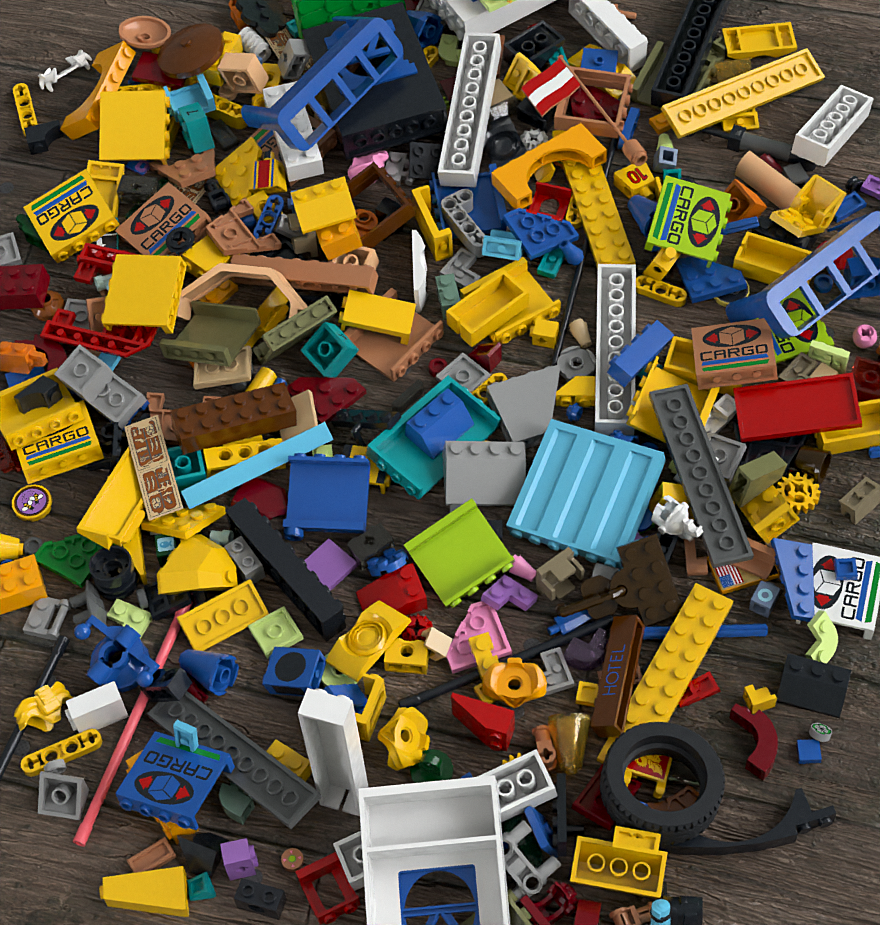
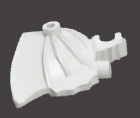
[651,495,703,541]

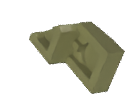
[705,35,726,66]

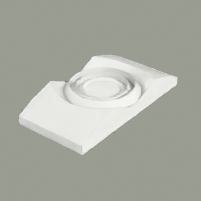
[412,230,428,313]

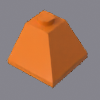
[724,179,767,223]

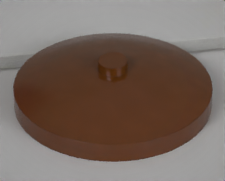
[157,23,225,79]

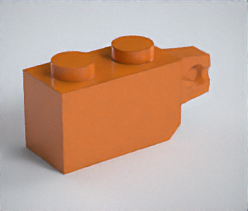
[0,341,48,374]

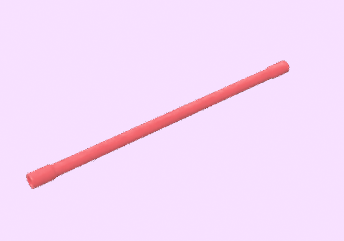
[73,602,193,847]

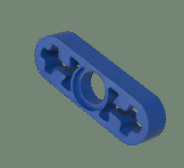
[618,107,640,150]
[253,195,284,239]

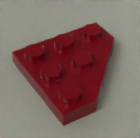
[569,85,627,122]
[287,377,367,425]

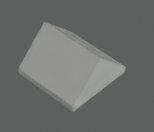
[38,771,89,820]

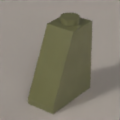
[729,451,787,508]

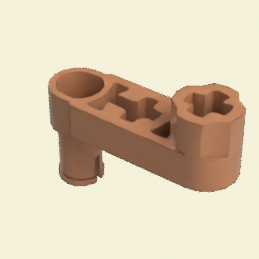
[678,537,708,576]

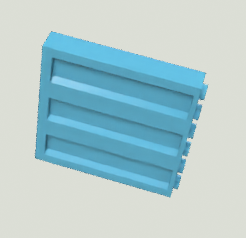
[506,419,666,568]

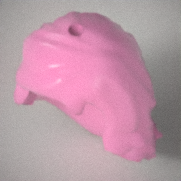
[347,150,389,185]

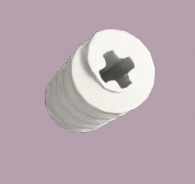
[238,27,271,62]

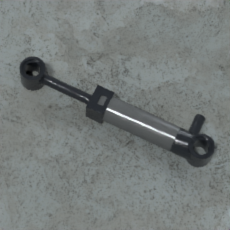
[684,124,816,172]

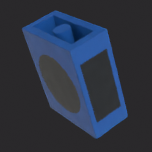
[262,647,326,697]

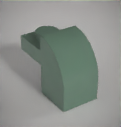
[219,783,255,825]

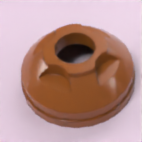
[31,290,65,321]

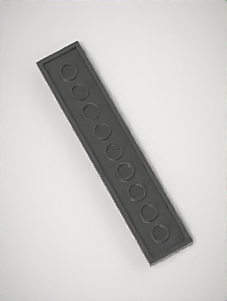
[649,384,754,568]
[147,691,322,829]

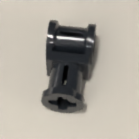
[203,179,232,214]

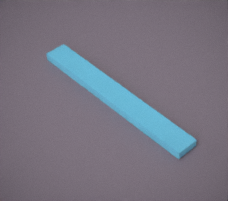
[180,422,333,509]

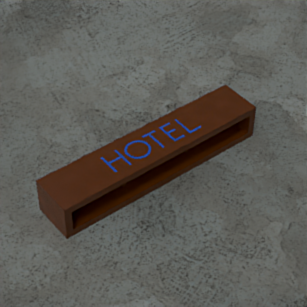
[590,615,645,737]

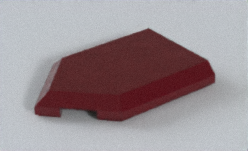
[231,477,288,520]

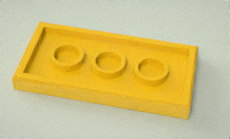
[176,579,269,651]

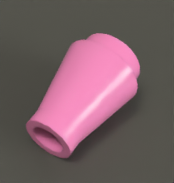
[509,554,536,582]

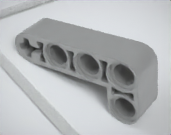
[441,189,485,258]

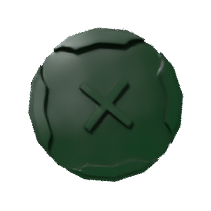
[410,749,454,783]

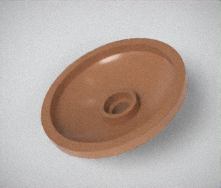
[119,16,171,49]

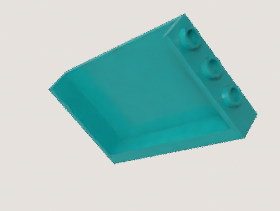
[366,375,501,500]

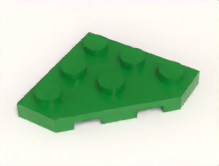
[34,534,116,588]

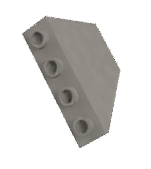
[486,364,560,449]

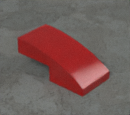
[678,671,721,707]

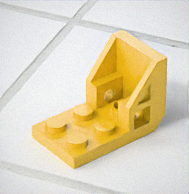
[769,174,847,238]
[738,485,800,544]

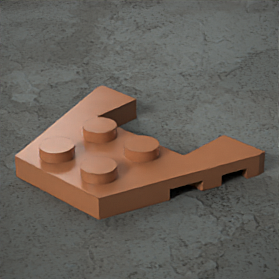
[149,140,216,188]
[205,198,282,256]
[147,392,221,445]

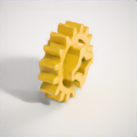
[777,472,821,515]

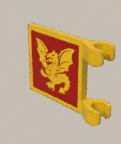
[624,755,672,799]

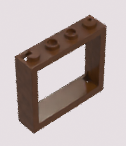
[347,162,417,249]

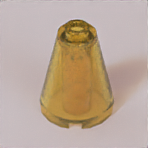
[547,713,591,775]

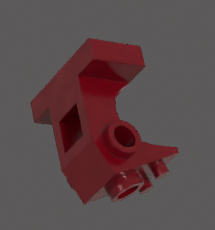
[519,881,579,925]

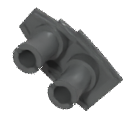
[69,580,107,626]

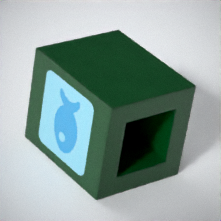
[155,534,178,566]

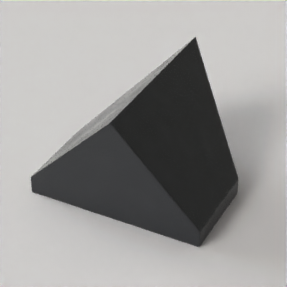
[177,832,230,880]

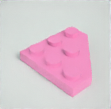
[446,601,512,674]

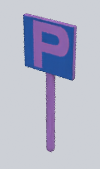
[125,160,154,176]

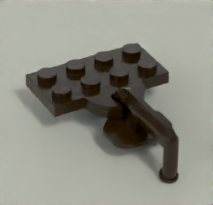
[555,533,682,626]

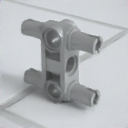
[502,820,561,904]

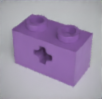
[220,838,259,881]

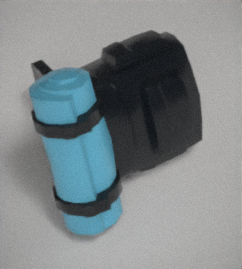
[650,882,703,925]

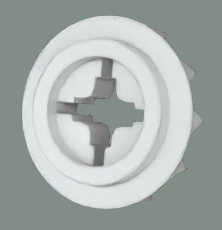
[520,128,548,151]

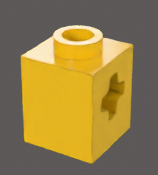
[529,318,559,349]

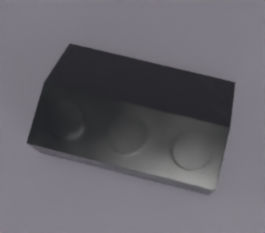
[751,216,817,251]
[776,653,852,719]

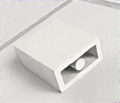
[65,681,129,733]

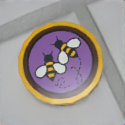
[12,484,52,522]

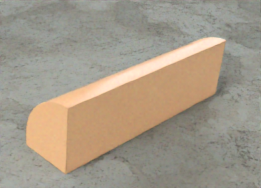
[735,151,801,210]

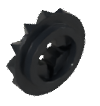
[166,227,195,255]

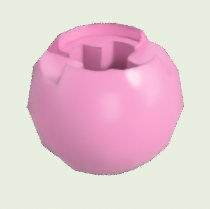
[852,325,877,348]

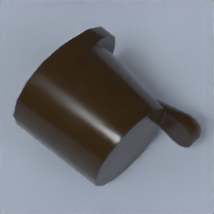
[787,445,832,484]

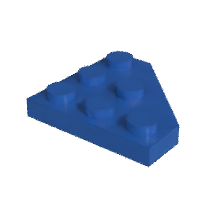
[502,208,579,260]
[675,256,747,304]

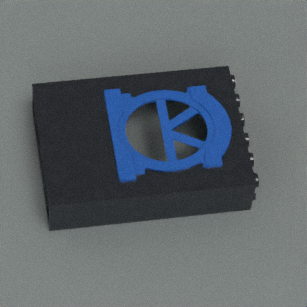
[302,2,448,160]

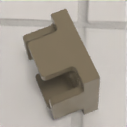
[287,213,318,257]
[536,547,584,601]

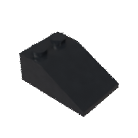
[503,20,566,70]

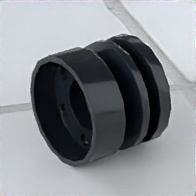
[89,545,139,601]

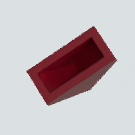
[468,342,502,373]

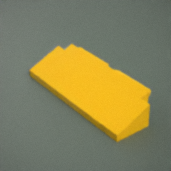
[76,446,145,550]

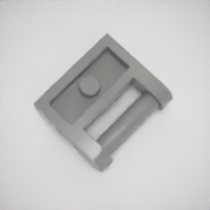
[23,597,72,640]

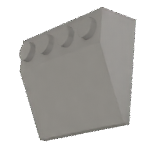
[442,441,526,506]

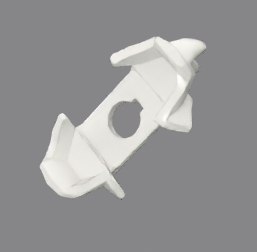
[38,50,92,92]

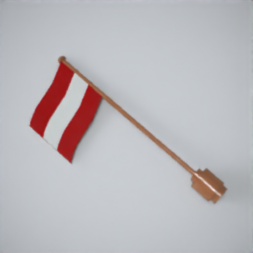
[521,55,647,166]

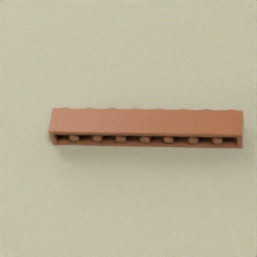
[230,254,378,295]

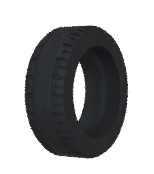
[600,722,725,845]

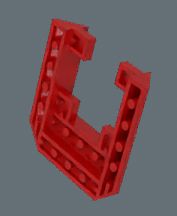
[40,243,159,358]

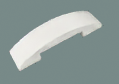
[704,393,736,435]

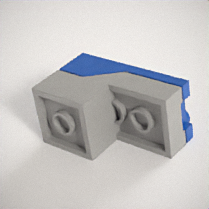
[54,344,150,432]

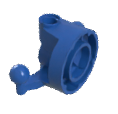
[74,615,160,692]

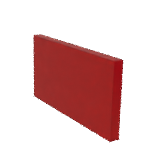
[733,373,862,443]

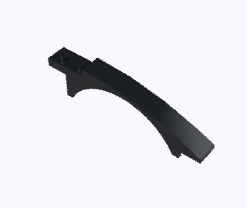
[659,788,836,856]

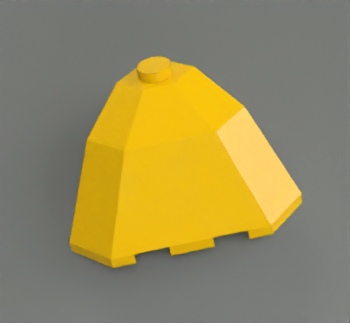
[157,534,238,595]

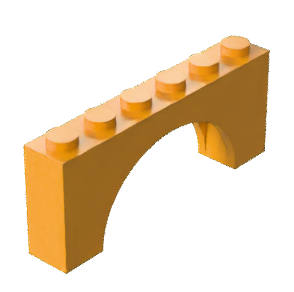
[60,41,136,140]
[491,123,607,209]

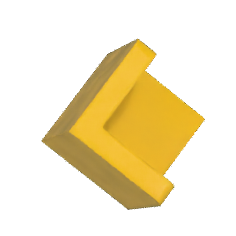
[743,684,777,714]

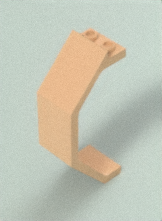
[176,263,308,321]

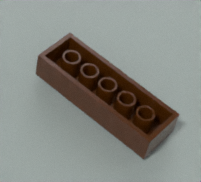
[170,382,297,455]

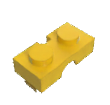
[468,632,499,680]

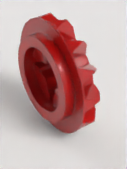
[401,613,433,642]

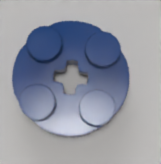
[367,548,409,576]

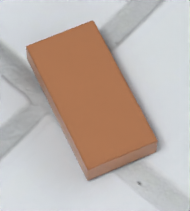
[127,837,177,873]

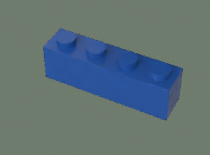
[607,320,674,388]

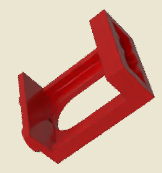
[526,181,572,222]
[295,852,361,925]

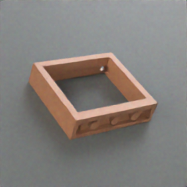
[554,66,634,139]

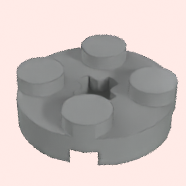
[557,346,596,382]

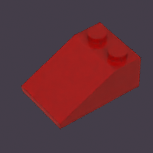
[356,563,428,616]
[451,692,515,751]

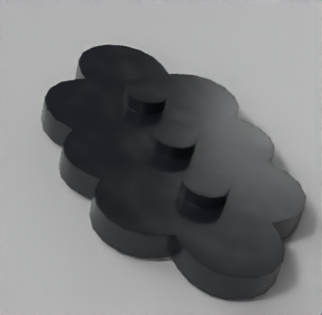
[235,0,288,38]

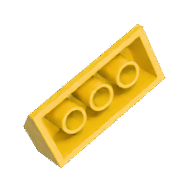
[570,836,668,899]

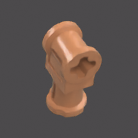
[532,725,557,772]
[609,901,652,925]

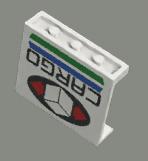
[796,543,880,640]

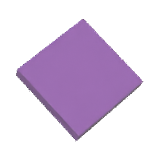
[304,539,358,590]

